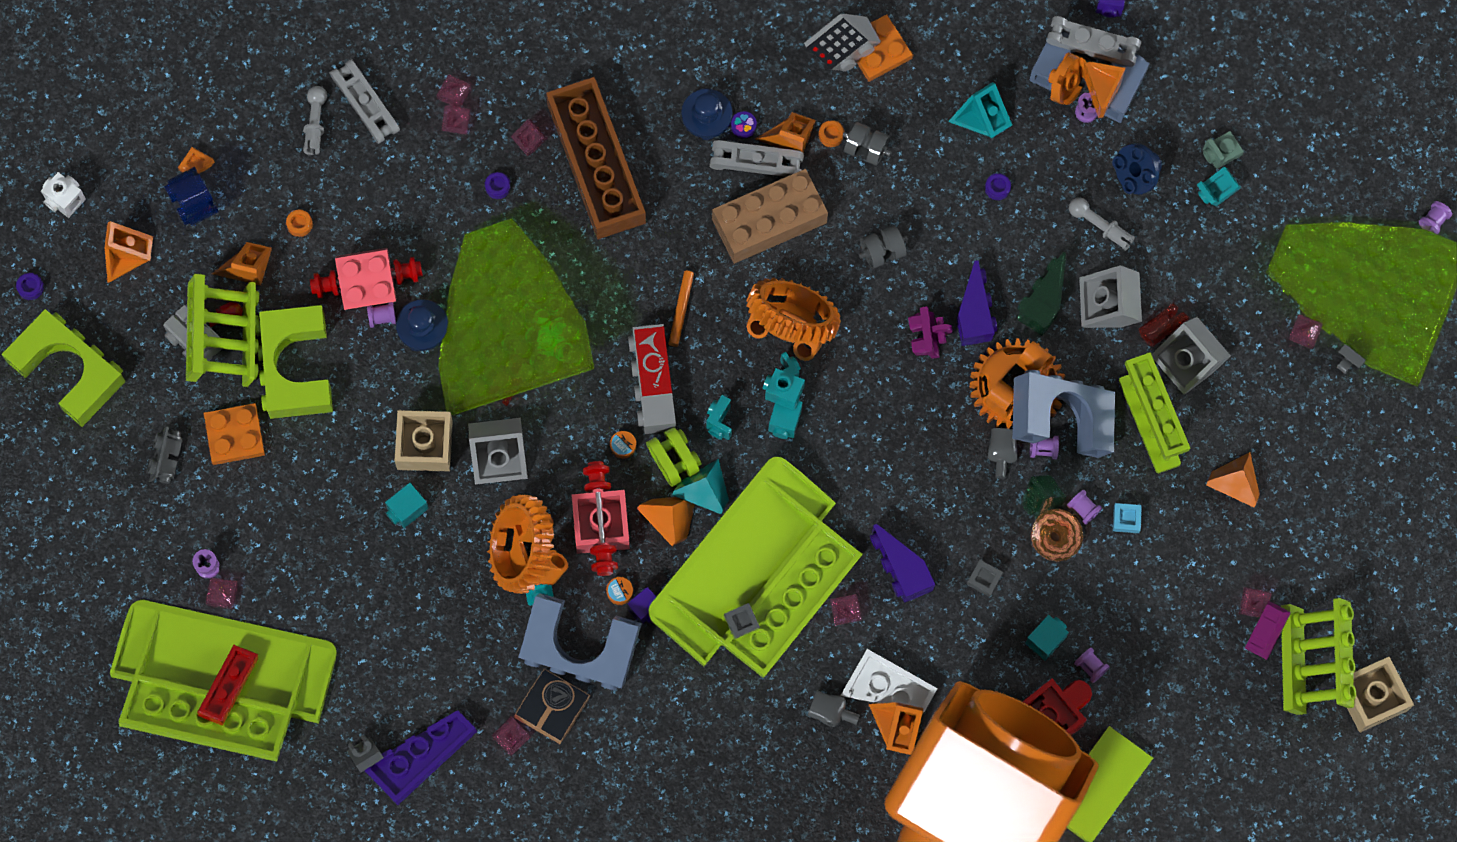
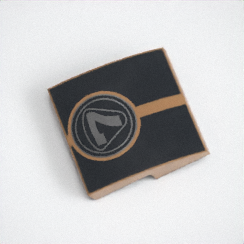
[514,669,590,744]

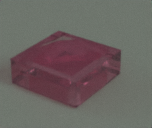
[437,74,471,109]
[441,105,471,135]
[511,119,547,156]
[1288,314,1323,349]
[206,578,238,609]
[1239,587,1272,618]
[830,594,862,626]
[492,717,530,756]

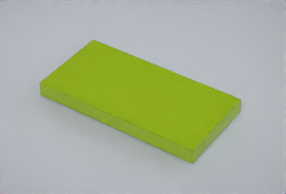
[1067,726,1153,842]

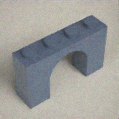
[1029,31,1150,123]
[1012,370,1115,458]
[518,593,642,690]

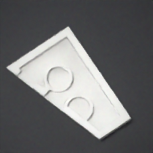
[841,649,937,712]

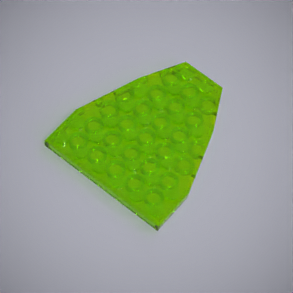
[438,218,594,416]
[1266,222,1457,386]

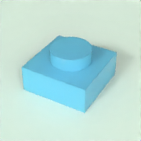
[1113,503,1141,533]

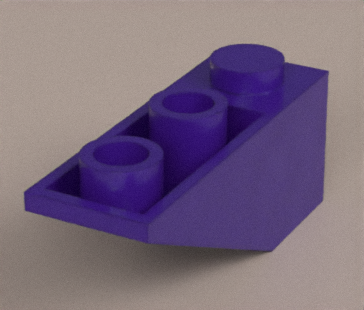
[956,260,997,346]
[870,524,935,603]

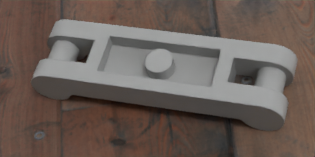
[1046,16,1141,67]
[329,59,400,144]
[710,140,804,177]

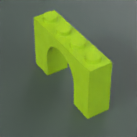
[256,305,333,419]
[2,309,125,427]

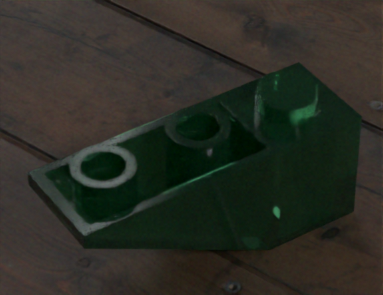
[1017,252,1066,337]
[1022,476,1066,520]

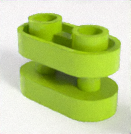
[646,427,701,487]

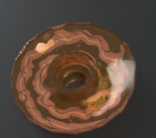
[1031,509,1083,562]

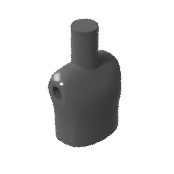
[987,428,1018,479]
[808,690,860,727]

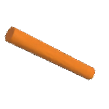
[668,271,694,347]

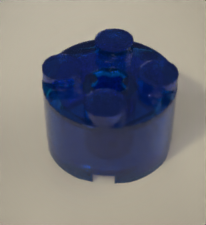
[164,166,219,227]

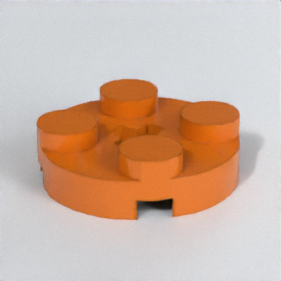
[1048,53,1087,105]

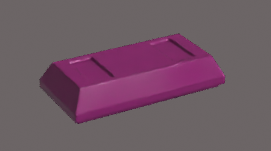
[1245,601,1291,660]

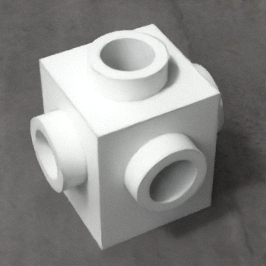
[41,172,86,218]

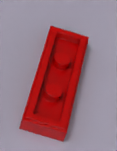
[197,645,258,726]

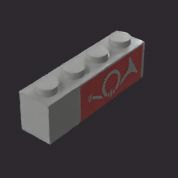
[628,324,676,434]

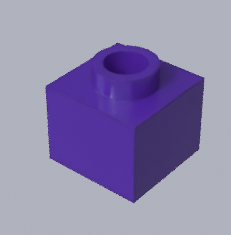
[1096,0,1125,18]
[627,587,656,625]

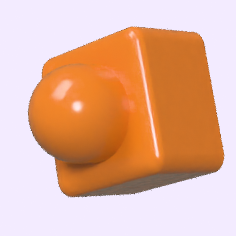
[884,682,1099,842]

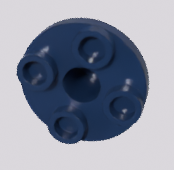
[682,89,732,140]
[1112,143,1162,195]
[396,300,448,351]

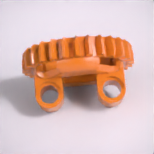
[746,278,841,361]
[969,338,1065,429]
[487,495,568,594]

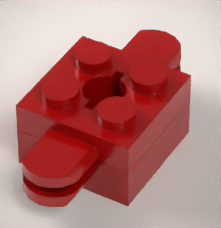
[1023,679,1092,736]

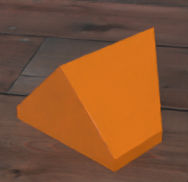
[1083,62,1126,119]
[755,112,816,152]
[105,221,153,283]
[212,242,271,286]
[1206,452,1260,507]
[637,497,695,546]
[868,702,923,755]

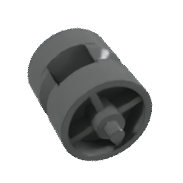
[843,122,891,166]
[859,225,908,269]

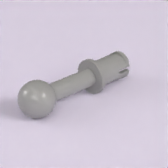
[303,86,327,155]
[1069,197,1135,250]

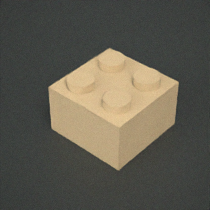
[395,410,453,471]
[1335,657,1414,733]

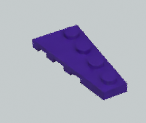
[364,710,477,806]

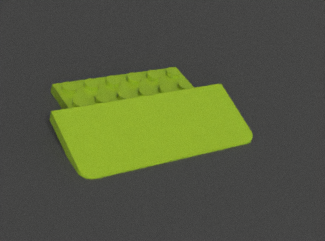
[648,457,863,678]
[110,600,337,762]

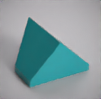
[948,82,1012,138]
[673,459,729,514]

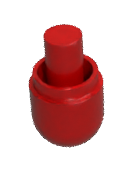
[208,302,243,327]

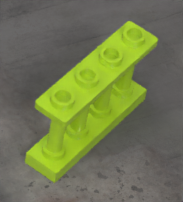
[186,274,259,387]
[1119,352,1190,473]
[1281,598,1356,715]

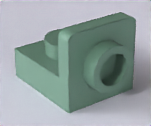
[1203,131,1244,170]

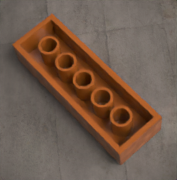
[546,77,646,240]

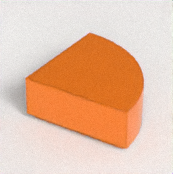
[178,147,214,174]

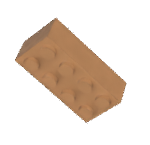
[712,169,828,264]

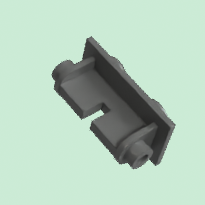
[147,427,183,484]

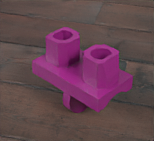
[908,306,953,359]

